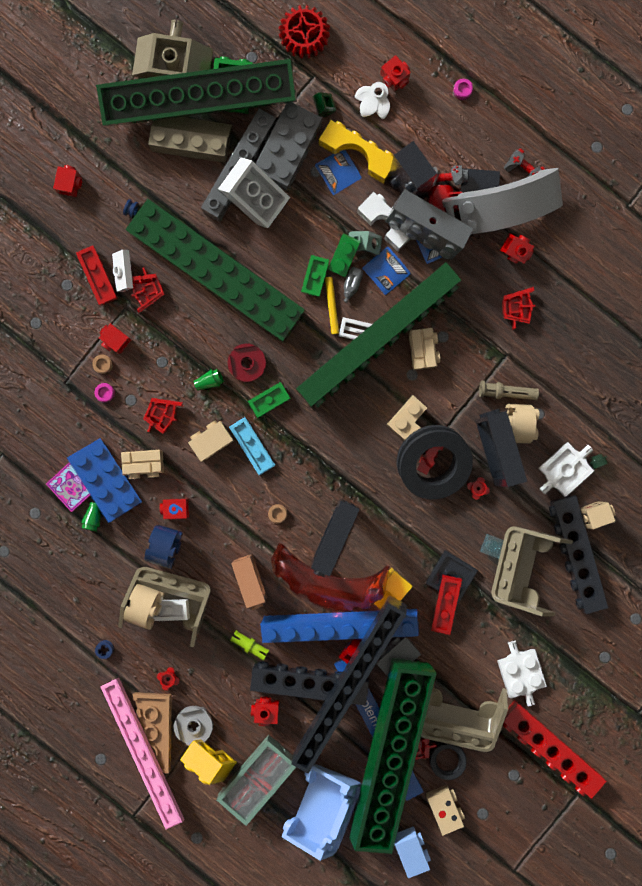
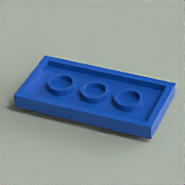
[67,438,142,523]

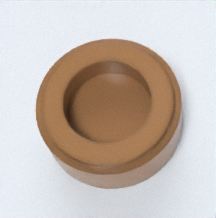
[93,355,113,374]
[268,504,287,523]

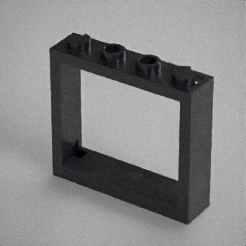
[475,409,527,487]
[311,499,360,577]

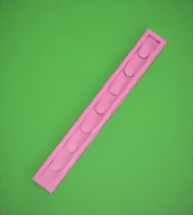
[101,678,185,830]

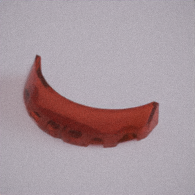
[271,543,390,611]

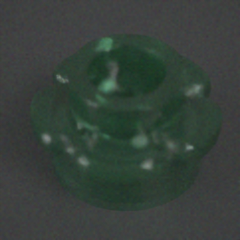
[589,454,608,469]

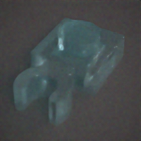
[480,534,504,559]

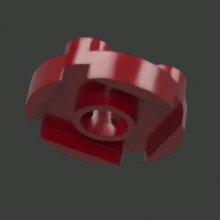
[228,344,266,382]

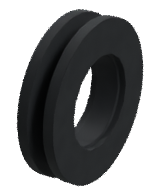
[397,425,473,499]

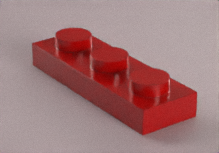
[76,245,118,306]
[431,575,462,635]

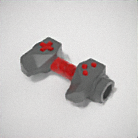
[504,149,545,176]
[432,165,469,187]

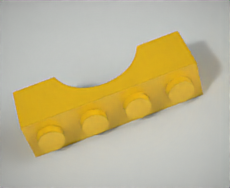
[319,120,394,184]

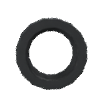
[429,742,467,780]

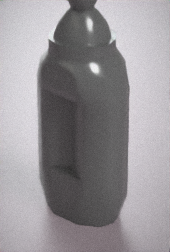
[344,267,363,303]

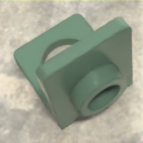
[349,231,382,255]

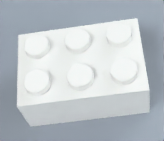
[218,158,290,228]

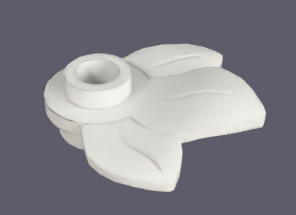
[355,82,390,119]

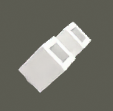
[357,192,410,252]

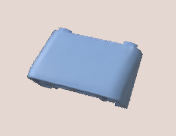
[282,764,362,861]

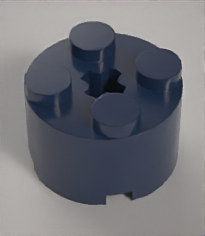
[144,525,183,569]

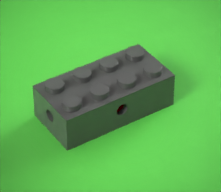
[256,103,322,192]
[385,189,473,260]

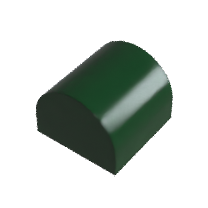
[313,92,336,117]

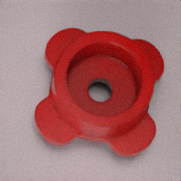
[467,477,490,500]
[157,667,180,690]

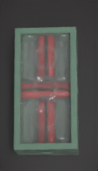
[216,734,296,826]

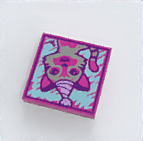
[46,463,90,512]

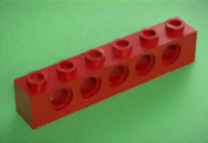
[502,700,607,799]

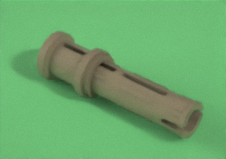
[479,381,539,401]

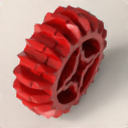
[279,4,330,59]

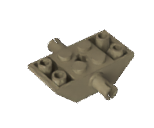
[132,20,213,78]

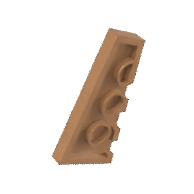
[133,692,172,773]

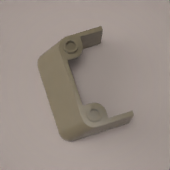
[491,527,573,616]
[118,567,210,647]
[421,685,508,752]

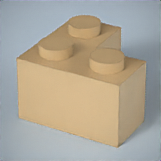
[386,395,427,441]

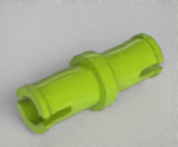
[230,630,269,661]

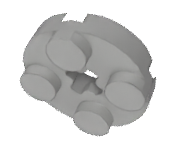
[174,706,213,746]

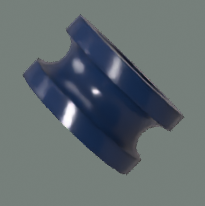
[123,199,139,219]
[95,640,114,659]

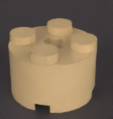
[505,404,539,444]
[123,584,164,630]

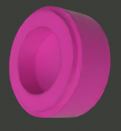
[453,79,473,100]
[95,383,115,403]

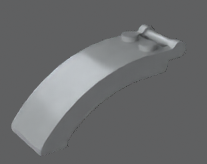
[442,168,563,234]

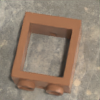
[231,554,267,610]

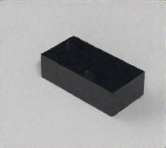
[388,141,437,199]

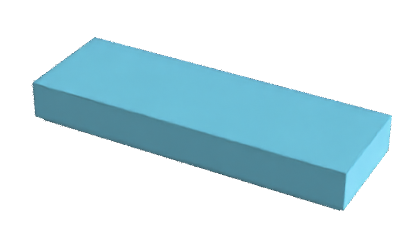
[229,417,276,476]

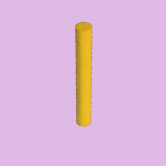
[325,277,339,335]

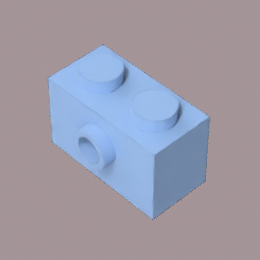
[395,826,431,878]

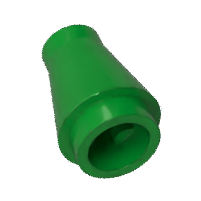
[194,369,224,391]
[81,502,101,532]

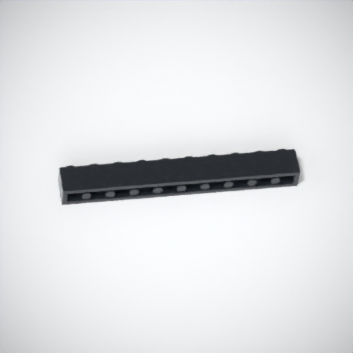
[291,595,407,773]

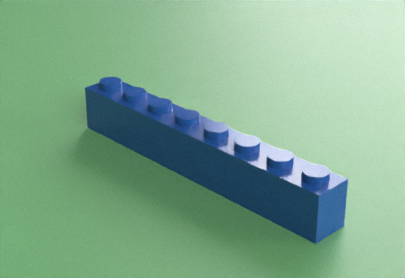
[260,609,419,643]

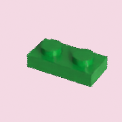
[328,233,361,277]
[301,255,329,298]
[248,382,290,418]

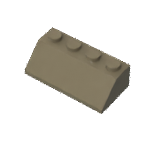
[148,117,232,163]

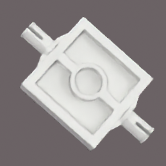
[539,443,594,497]
[497,641,546,706]

